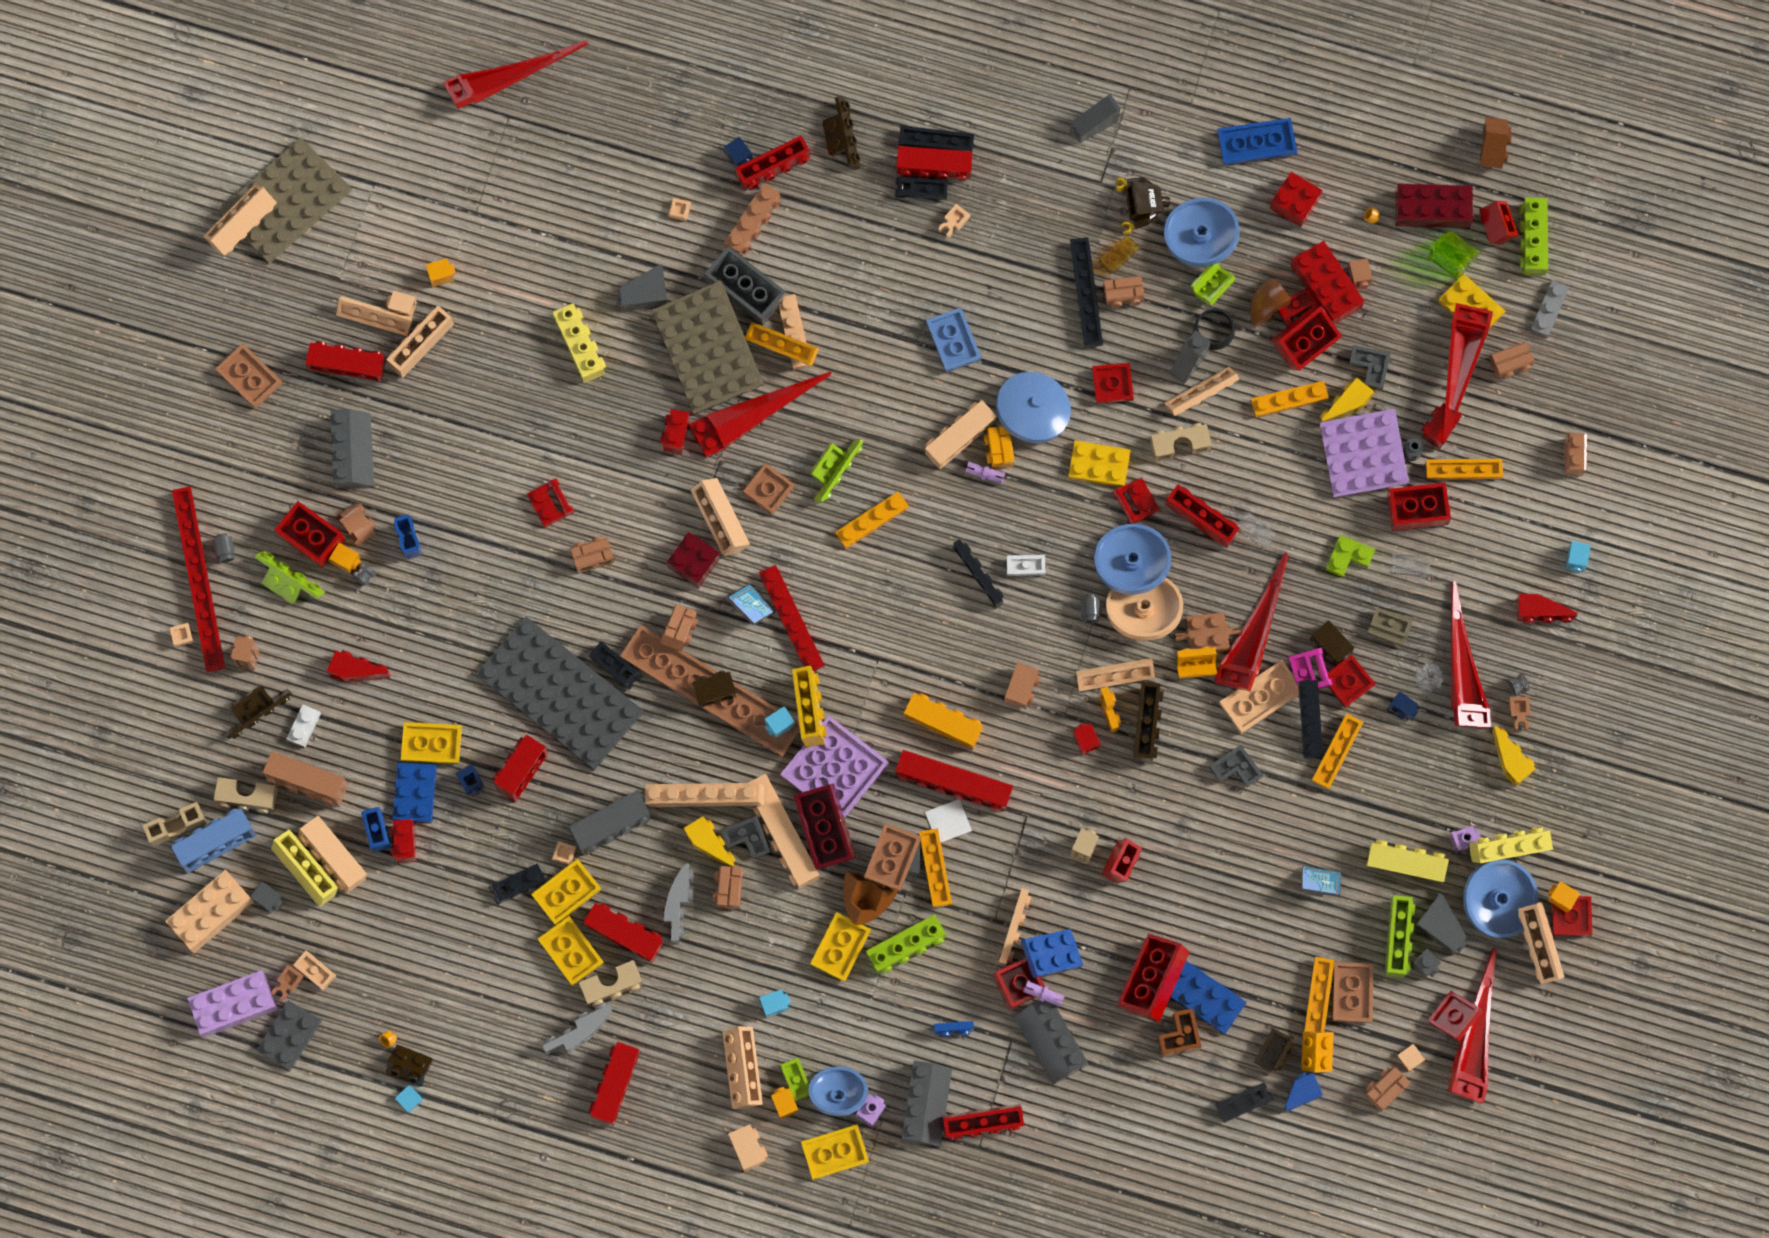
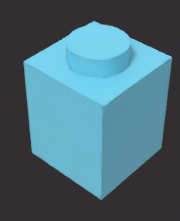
[1565,541,1591,573]
[764,707,795,738]
[760,989,791,1018]

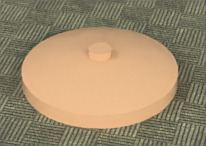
[1106,578,1183,641]

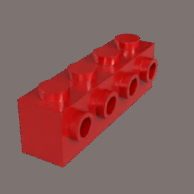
[735,135,810,191]
[896,146,973,181]
[305,341,386,382]
[1165,484,1240,549]
[583,903,664,963]
[589,1041,640,1126]
[942,1104,1025,1140]

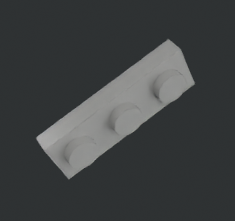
[1530,280,1570,338]

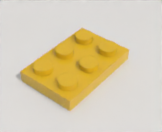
[1438,274,1505,329]
[1068,440,1131,487]
[401,722,462,765]
[531,859,602,926]
[810,912,871,982]
[538,916,604,987]
[801,1124,869,1180]

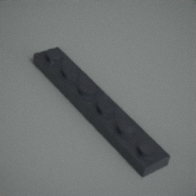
[1070,237,1103,348]

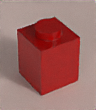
[1072,723,1100,756]

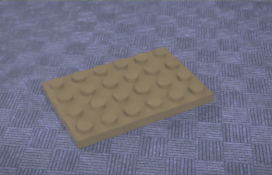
[218,138,352,264]
[652,280,764,415]

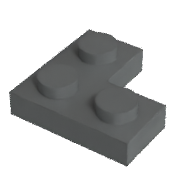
[1349,345,1390,390]
[1209,745,1263,788]
[720,815,772,859]

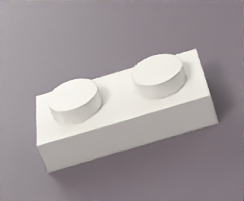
[1007,555,1046,576]
[287,705,321,748]

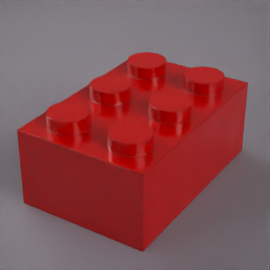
[1271,306,1343,371]
[1386,482,1451,531]
[274,501,346,569]
[493,734,548,802]

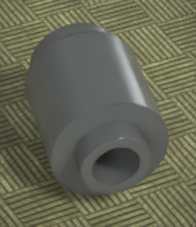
[1403,438,1424,461]
[213,533,235,563]
[1080,594,1100,624]

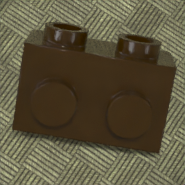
[1254,1028,1295,1074]
[386,1044,433,1087]

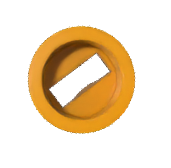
[1364,207,1380,224]
[379,1031,397,1048]

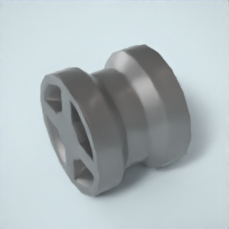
[352,563,376,586]
[1507,673,1530,697]

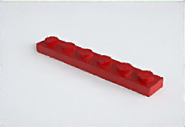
[759,565,825,672]

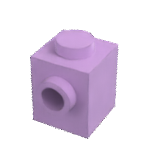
[856,1094,886,1127]

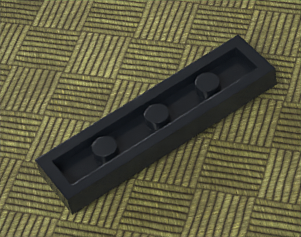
[898,125,975,152]
[953,539,1004,609]
[1298,679,1323,758]

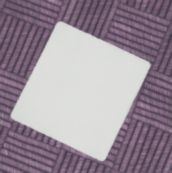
[925,799,972,842]

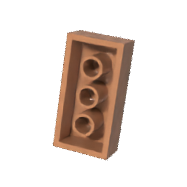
[263,751,348,807]

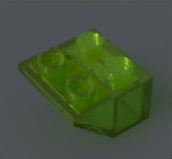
[1428,231,1481,280]

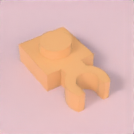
[938,204,971,239]

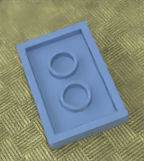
[926,308,982,373]

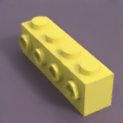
[553,303,606,383]
[1469,827,1553,863]
[271,830,338,907]
[1366,839,1449,882]

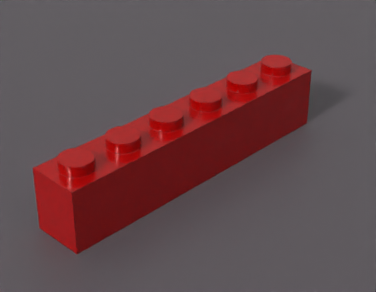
[895,750,1013,812]

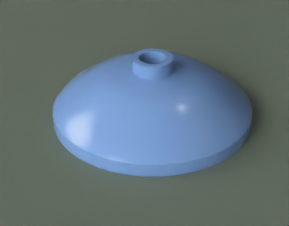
[809,1067,868,1116]

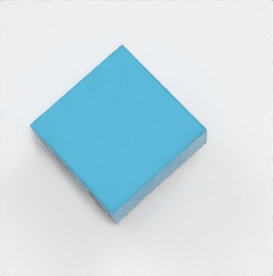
[395,1085,423,1113]

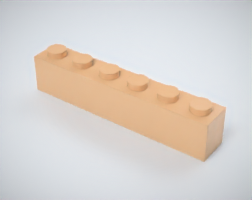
[748,774,820,889]
[645,783,764,807]

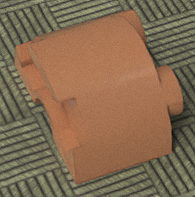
[336,502,376,546]

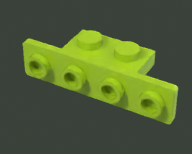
[809,439,864,503]
[255,551,325,604]

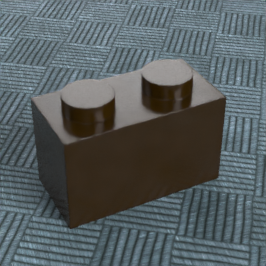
[1310,620,1355,667]
[693,671,737,708]

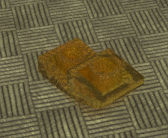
[1098,235,1140,275]

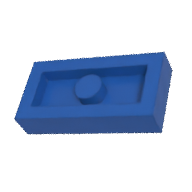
[934,1021,974,1037]

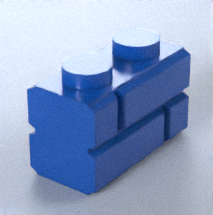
[361,807,391,853]

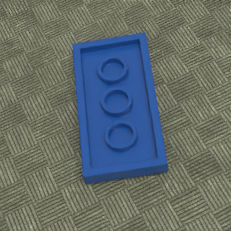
[1217,118,1298,166]
[1170,961,1247,1035]

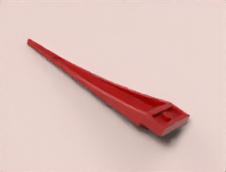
[443,40,588,109]
[1442,303,1493,445]
[689,372,832,459]
[1214,552,1288,692]
[1451,581,1491,729]
[1447,948,1497,1104]

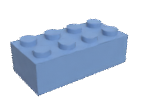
[171,809,257,873]

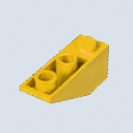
[1320,378,1374,423]
[1492,725,1536,787]
[684,816,736,867]

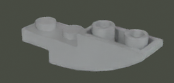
[664,864,693,944]
[542,1003,613,1055]

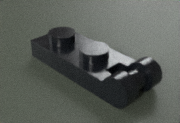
[895,177,948,200]
[589,641,642,690]
[488,863,546,905]
[1215,1082,1273,1123]

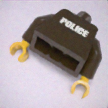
[1116,177,1171,235]

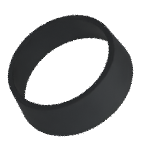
[1194,308,1235,350]

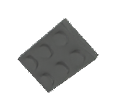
[257,1000,322,1071]

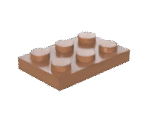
[216,343,283,409]
[864,823,921,892]
[1332,962,1374,1023]

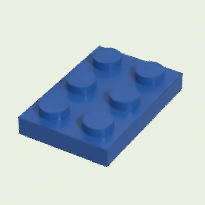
[393,763,437,823]
[1021,929,1083,978]

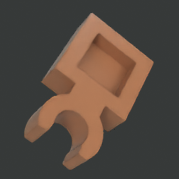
[1509,697,1530,731]
[271,964,305,1001]

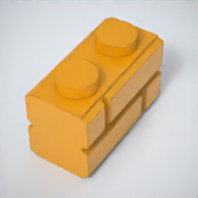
[983,426,1015,469]

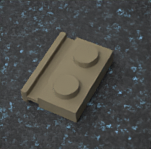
[1367,607,1413,647]

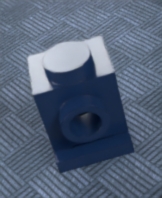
[1386,691,1419,721]
[456,764,485,796]

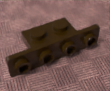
[822,96,860,170]
[225,684,292,739]

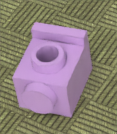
[1449,826,1481,854]

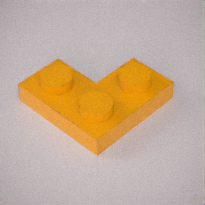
[1099,687,1121,733]

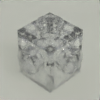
[1415,663,1444,693]

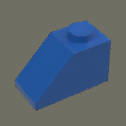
[1284,1072,1323,1113]

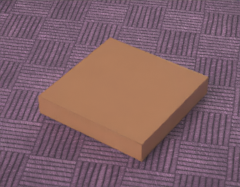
[742,463,795,515]

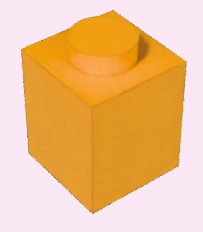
[426,258,456,287]
[329,543,361,574]
[1547,881,1580,913]
[771,1087,798,1120]

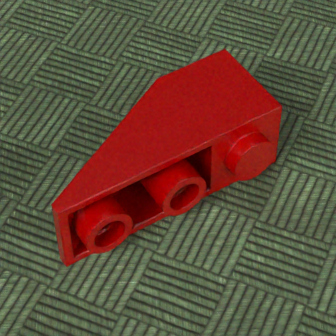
[1516,594,1578,624]
[327,650,391,682]

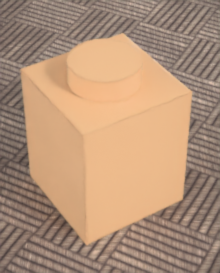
[386,291,417,317]

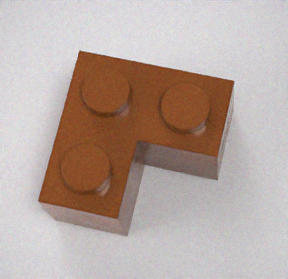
[1480,117,1512,169]
[1157,1008,1202,1058]

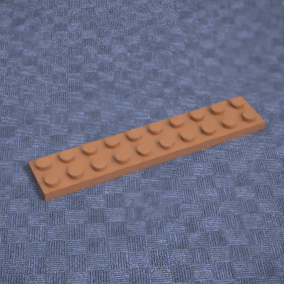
[620,625,800,758]

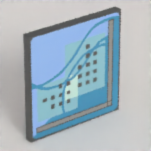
[727,584,776,625]
[1301,866,1341,897]

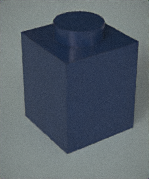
[724,137,753,167]

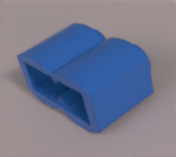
[394,514,421,559]

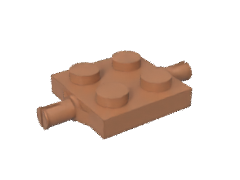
[1175,612,1240,652]

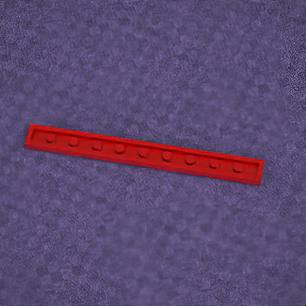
[172,486,226,673]

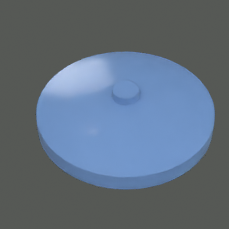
[1164,198,1240,267]
[996,372,1071,443]
[1094,524,1171,595]
[1463,860,1538,938]

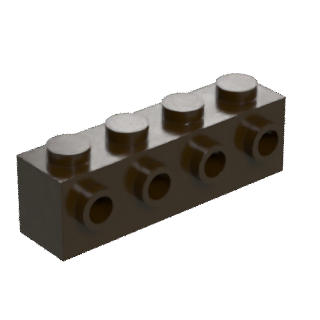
[1132,682,1164,764]

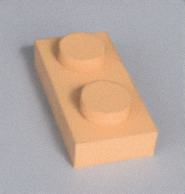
[293,951,336,991]

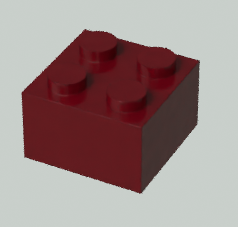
[667,532,721,589]

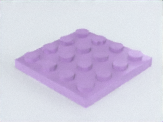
[1320,409,1409,498]
[780,715,889,818]

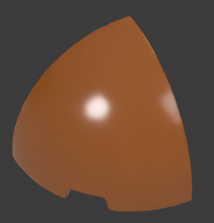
[1250,278,1291,328]
[843,872,898,925]

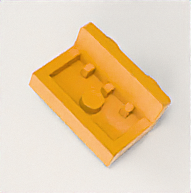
[1176,647,1217,679]
[1301,1031,1334,1073]

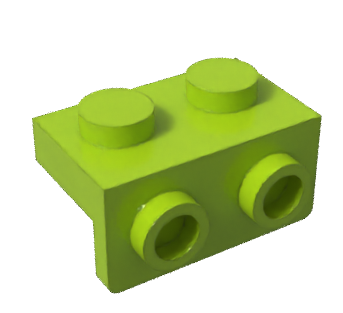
[1191,263,1236,306]

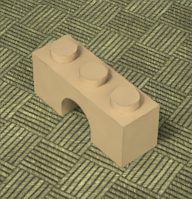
[1150,423,1212,462]
[214,777,278,814]
[142,802,207,847]
[579,960,643,1008]

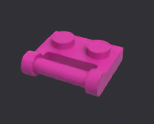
[1288,648,1333,689]

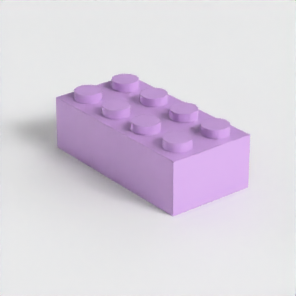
[187,970,278,1038]

